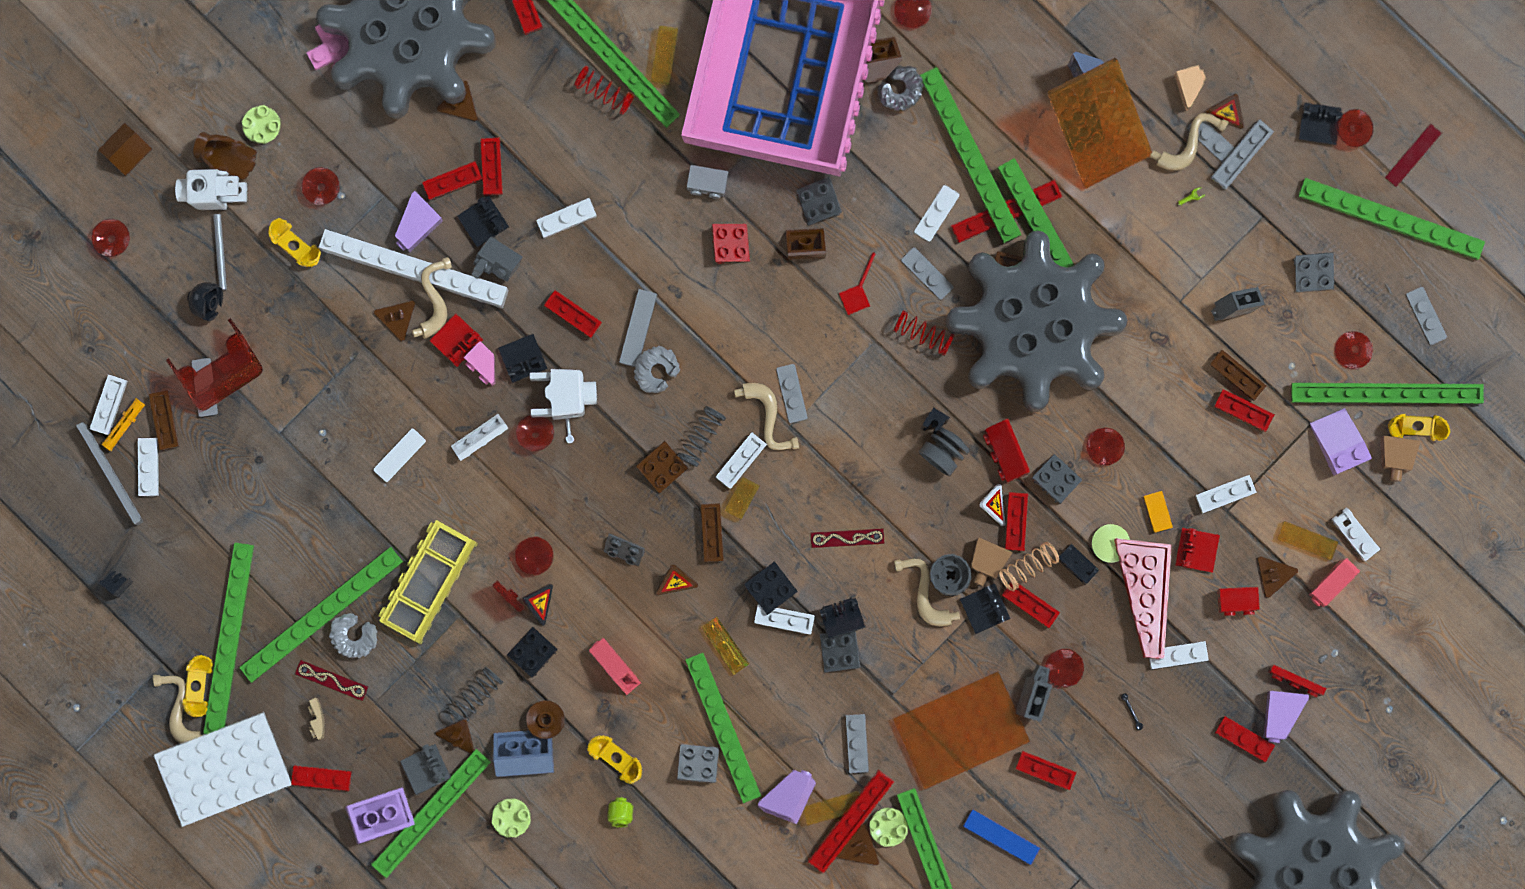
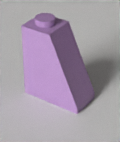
[395,191,443,252]
[1263,691,1309,743]
[758,770,816,824]

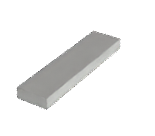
[1211,119,1274,189]
[619,289,657,367]

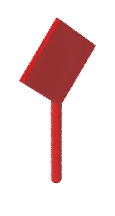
[839,252,876,315]

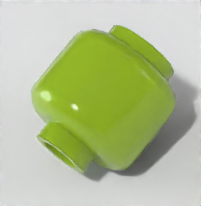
[607,798,633,828]

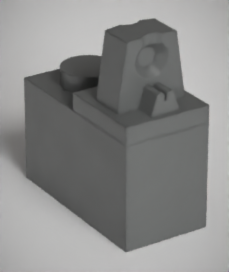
[472,237,523,282]
[1211,287,1265,321]

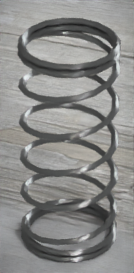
[677,406,726,467]
[447,667,503,721]

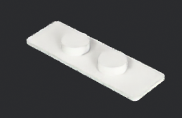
[914,185,959,242]
[374,429,426,482]

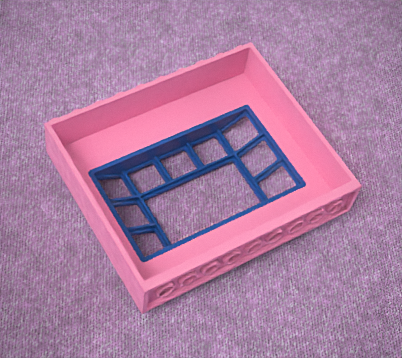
[681,0,885,176]

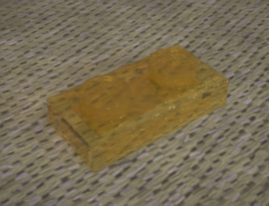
[725,477,760,520]

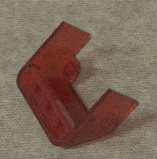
[166,318,263,411]

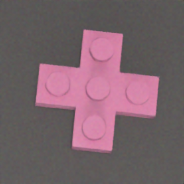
[307,25,349,71]

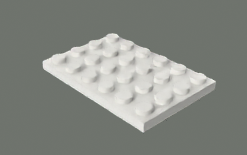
[154,712,291,826]

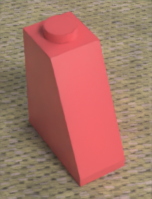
[1309,558,1360,607]
[589,638,641,695]

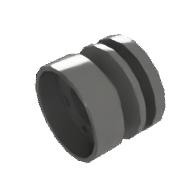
[918,427,970,477]
[930,554,971,596]

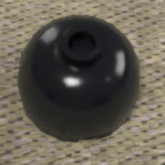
[187,282,223,321]

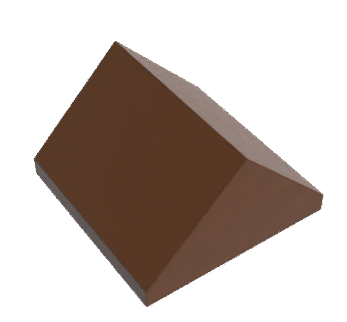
[98,123,152,176]
[786,228,826,260]

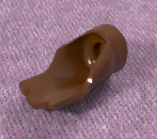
[193,132,257,180]

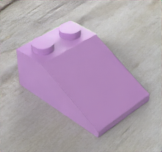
[1310,408,1372,476]
[345,788,415,844]

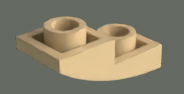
[308,698,325,740]

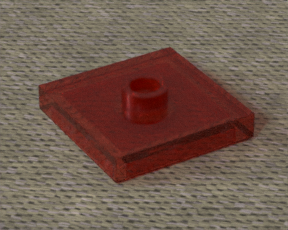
[493,580,527,614]

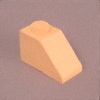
[1175,65,1205,111]

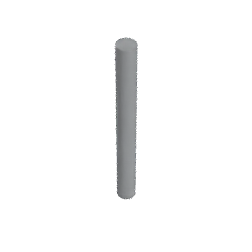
[213,214,227,290]

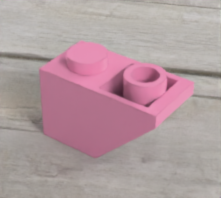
[464,341,495,386]

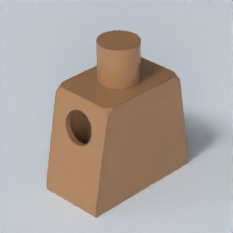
[1381,436,1420,482]
[970,538,1012,586]

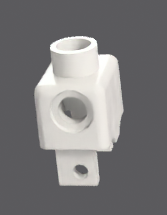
[175,169,247,210]
[530,369,597,420]

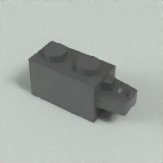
[1015,665,1052,722]

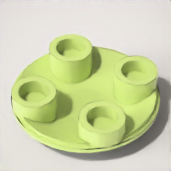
[242,105,281,144]
[1092,524,1130,563]
[492,798,531,837]
[870,808,908,847]

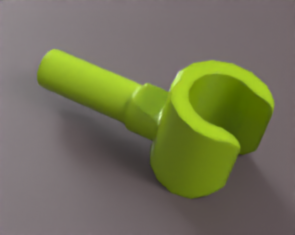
[1178,187,1205,205]

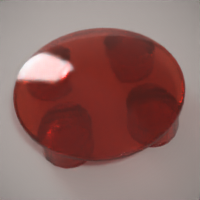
[894,0,932,28]
[1086,428,1125,466]
[515,536,554,575]
[1046,649,1084,687]

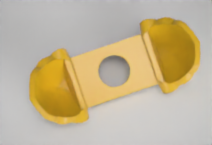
[268,218,321,267]
[1388,414,1450,441]
[183,655,213,718]
[587,735,642,784]

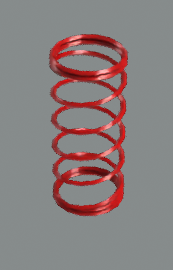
[574,66,634,115]
[893,310,955,356]

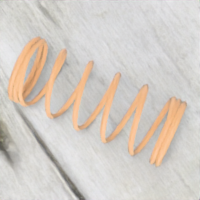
[999,541,1059,591]

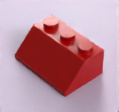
[983,418,1030,484]

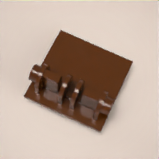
[636,441,688,494]

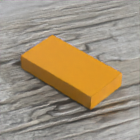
[1143,491,1173,533]

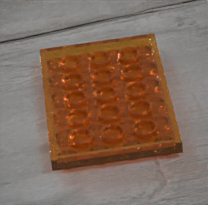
[1047,58,1152,188]
[893,672,1030,790]

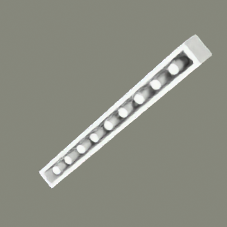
[319,229,508,309]

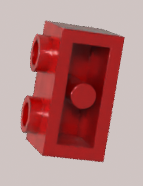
[1217,587,1260,616]

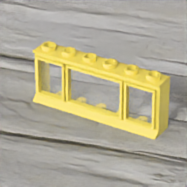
[379,520,478,644]

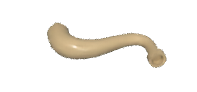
[1150,113,1228,171]
[412,257,452,339]
[734,383,799,450]
[894,559,960,626]
[153,675,202,744]

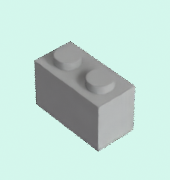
[687,165,728,199]

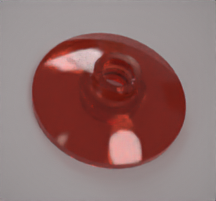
[1337,109,1374,147]
[302,167,340,205]
[91,219,130,257]
[1335,331,1373,369]
[516,415,554,451]

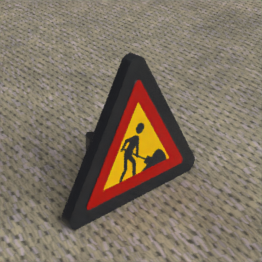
[523,584,553,626]

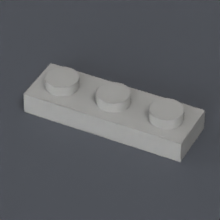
[846,714,869,773]

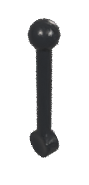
[1121,693,1143,730]

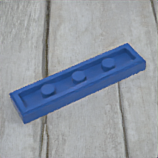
[963,810,1040,865]

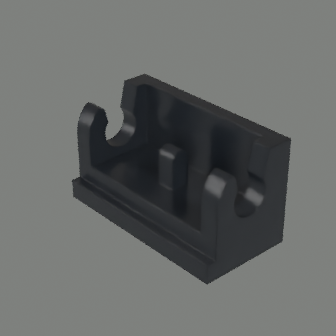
[921,407,950,434]
[1059,543,1099,585]
[99,571,133,597]

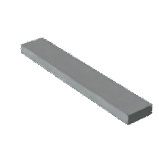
[76,422,143,526]

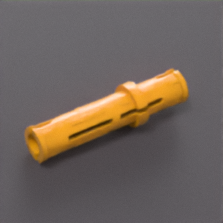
[101,398,145,451]

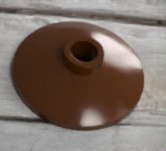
[526,700,565,739]

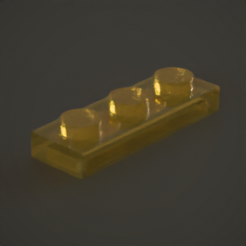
[651,25,678,85]
[1277,521,1338,560]
[701,617,749,675]
[803,791,859,826]

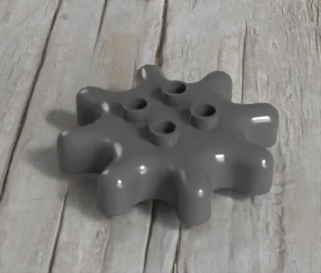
[316,0,496,119]
[946,230,1128,412]
[1230,790,1405,889]

